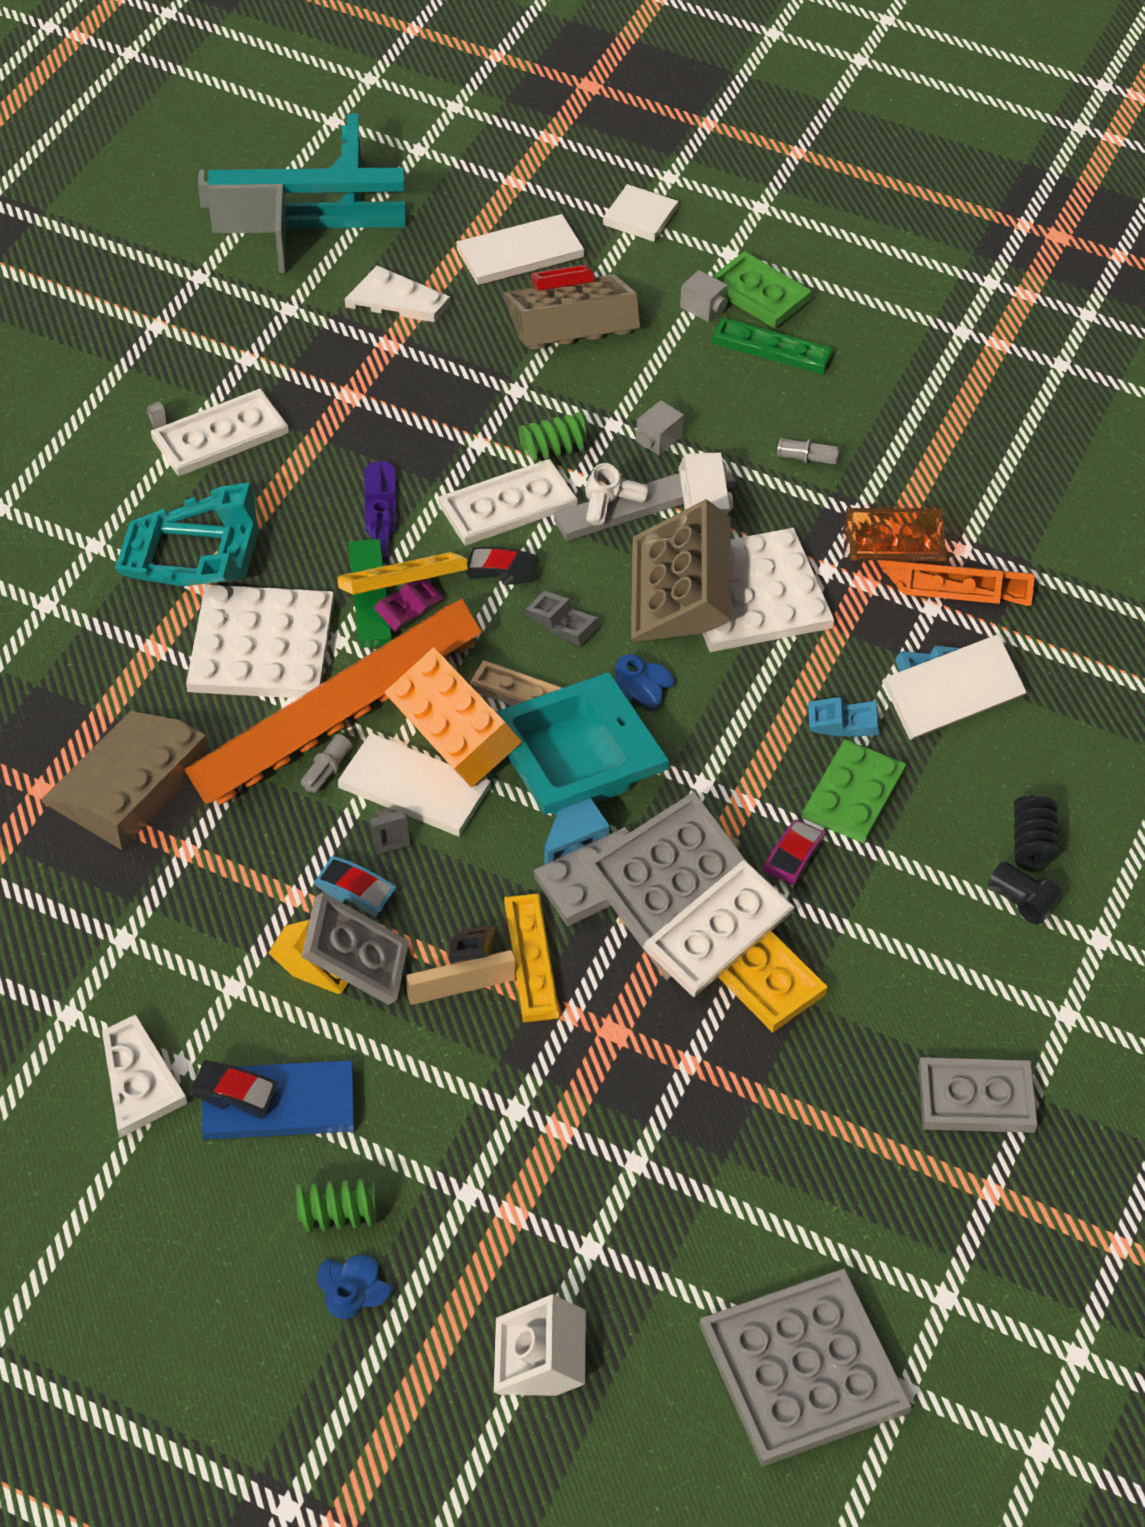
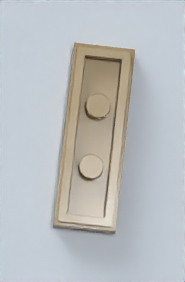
[469,660,562,706]
[406,950,515,1005]

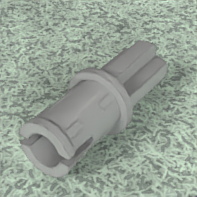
[777,437,840,464]
[301,734,352,793]

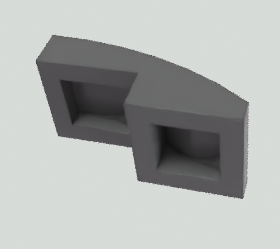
[525,591,599,646]

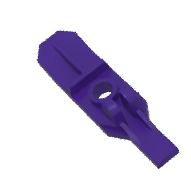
[364,461,396,560]

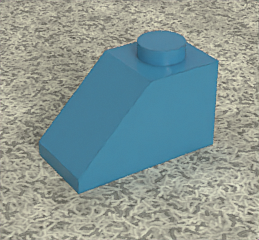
[544,798,609,865]

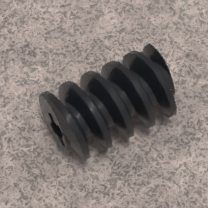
[1014,795,1059,872]

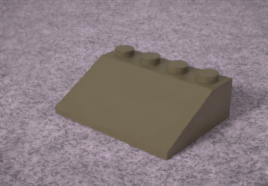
[503,274,640,349]
[631,499,732,642]
[42,711,208,850]

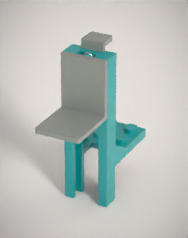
[198,113,406,273]

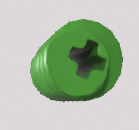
[519,412,586,462]
[296,1178,377,1233]

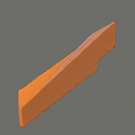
[879,559,1035,606]

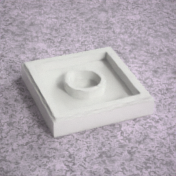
[603,184,678,242]

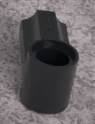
[987,861,1063,925]

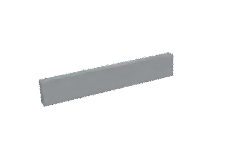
[554,460,736,541]

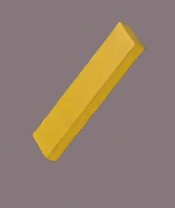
[337,552,468,594]
[504,893,559,1023]

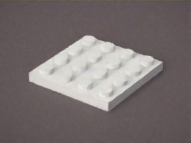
[702,528,834,652]
[186,585,334,698]

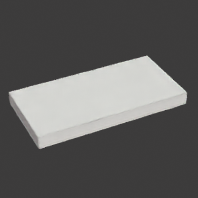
[456,214,584,285]
[151,388,289,477]
[438,459,578,546]
[882,634,1027,740]
[338,733,491,837]
[643,860,795,997]

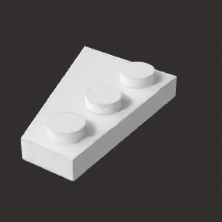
[345,266,450,322]
[102,1015,187,1138]

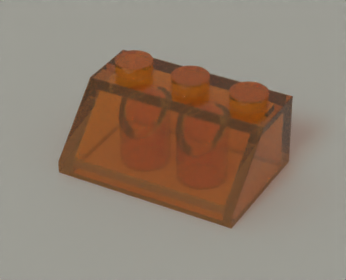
[842,508,947,561]

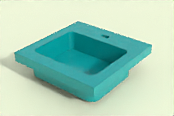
[496,672,669,815]

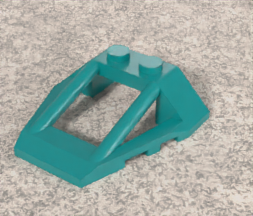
[115,482,258,587]

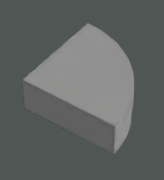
[147,401,167,429]

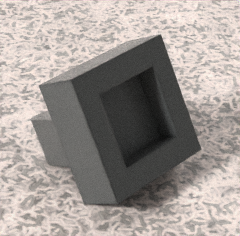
[369,808,410,854]

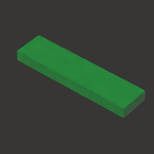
[712,318,833,375]
[348,539,391,648]

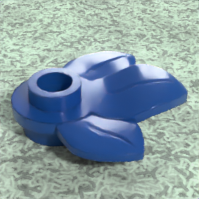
[615,654,674,711]
[317,1254,393,1319]

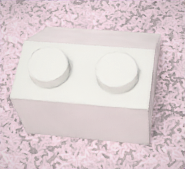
[494,1294,586,1396]

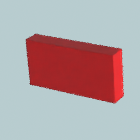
[531,265,594,291]

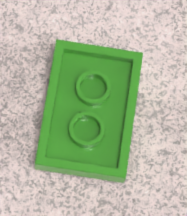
[712,251,812,329]
[802,739,906,844]

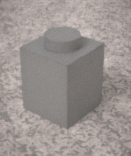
[680,270,728,322]
[636,400,684,455]

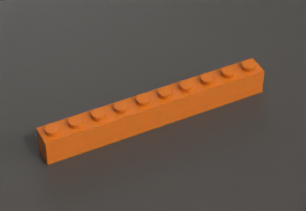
[184,599,482,805]

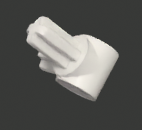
[585,463,648,526]

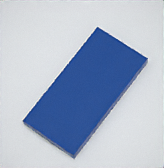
[202,1060,354,1140]

